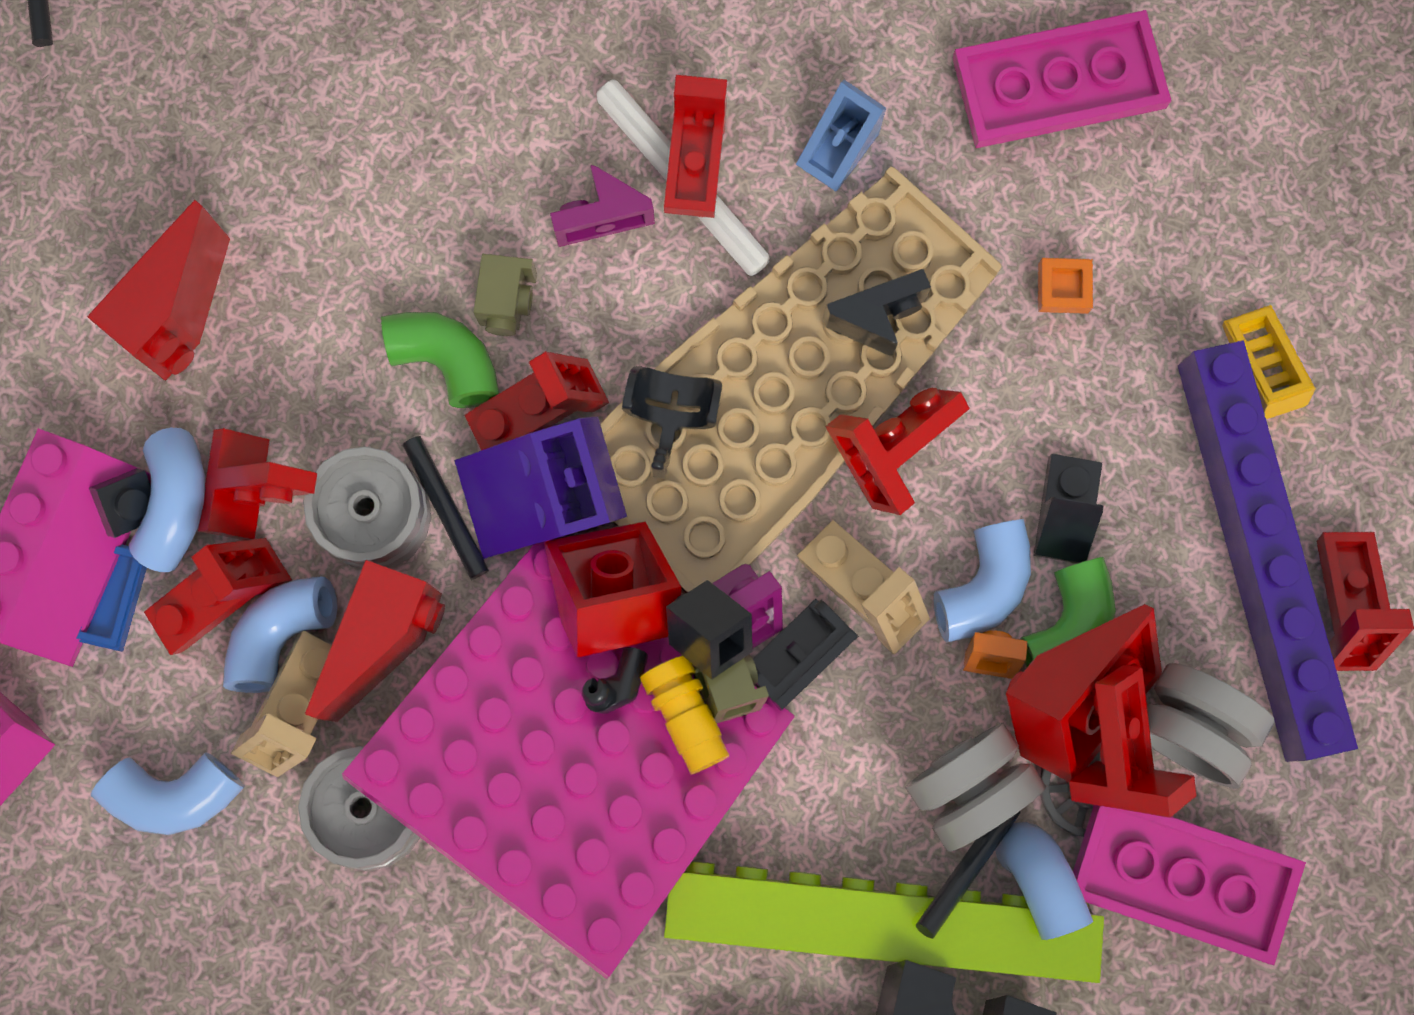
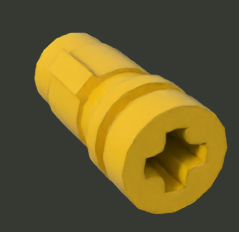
[640,656,729,775]

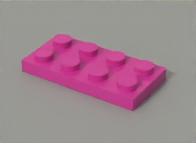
[952,10,1172,148]
[1073,805,1306,966]

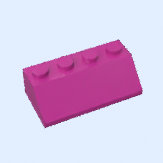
[0,428,151,667]

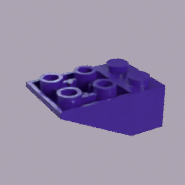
[454,416,627,559]

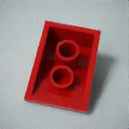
[87,200,230,381]
[305,560,445,722]
[1006,604,1162,782]

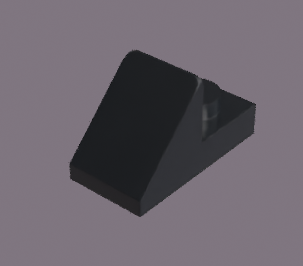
[823,269,931,356]
[1033,454,1104,564]

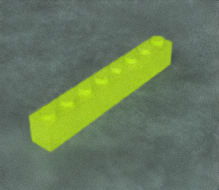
[664,861,1104,983]

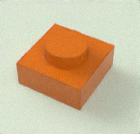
[1038,258,1093,314]
[963,630,1027,679]

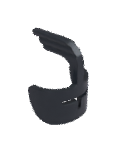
[622,366,722,479]

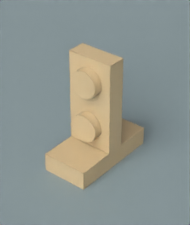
[797,520,930,655]
[231,630,332,777]

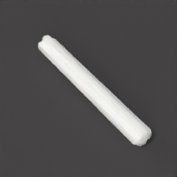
[596,80,770,276]

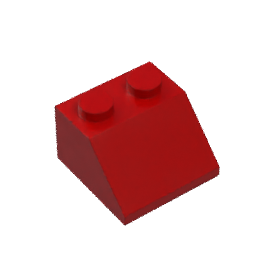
[545,521,681,658]

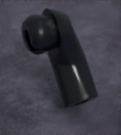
[582,647,648,714]

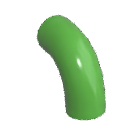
[381,312,499,408]
[1020,557,1116,668]

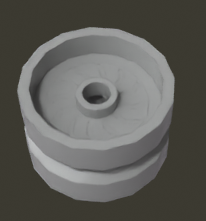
[303,446,432,569]
[1147,663,1275,789]
[905,723,1047,852]
[298,746,420,871]

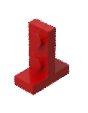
[664,75,727,218]
[464,351,609,451]
[825,388,970,515]
[198,428,317,540]
[1316,532,1414,671]
[144,538,292,655]
[1069,665,1197,818]

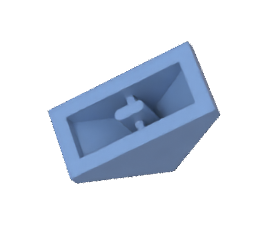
[796,80,886,191]

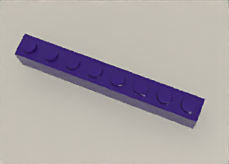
[1178,340,1358,762]

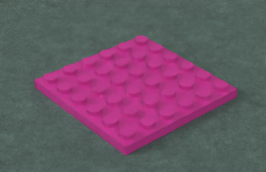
[342,539,795,979]

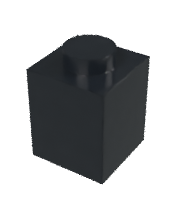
[666,580,753,679]

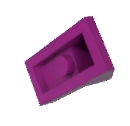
[550,165,655,247]
[712,564,783,648]

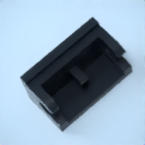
[753,599,859,711]

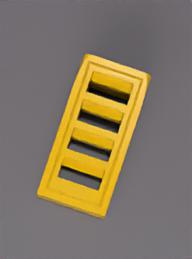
[1222,305,1316,419]

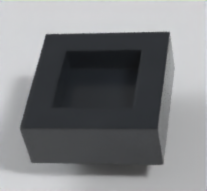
[89,468,151,538]

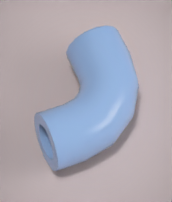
[129,427,205,572]
[933,519,1031,642]
[223,576,337,693]
[91,752,245,835]
[995,822,1093,940]

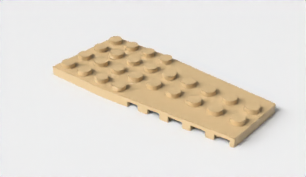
[600,167,1002,593]

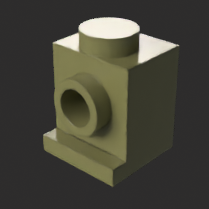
[473,253,537,336]
[692,654,769,723]

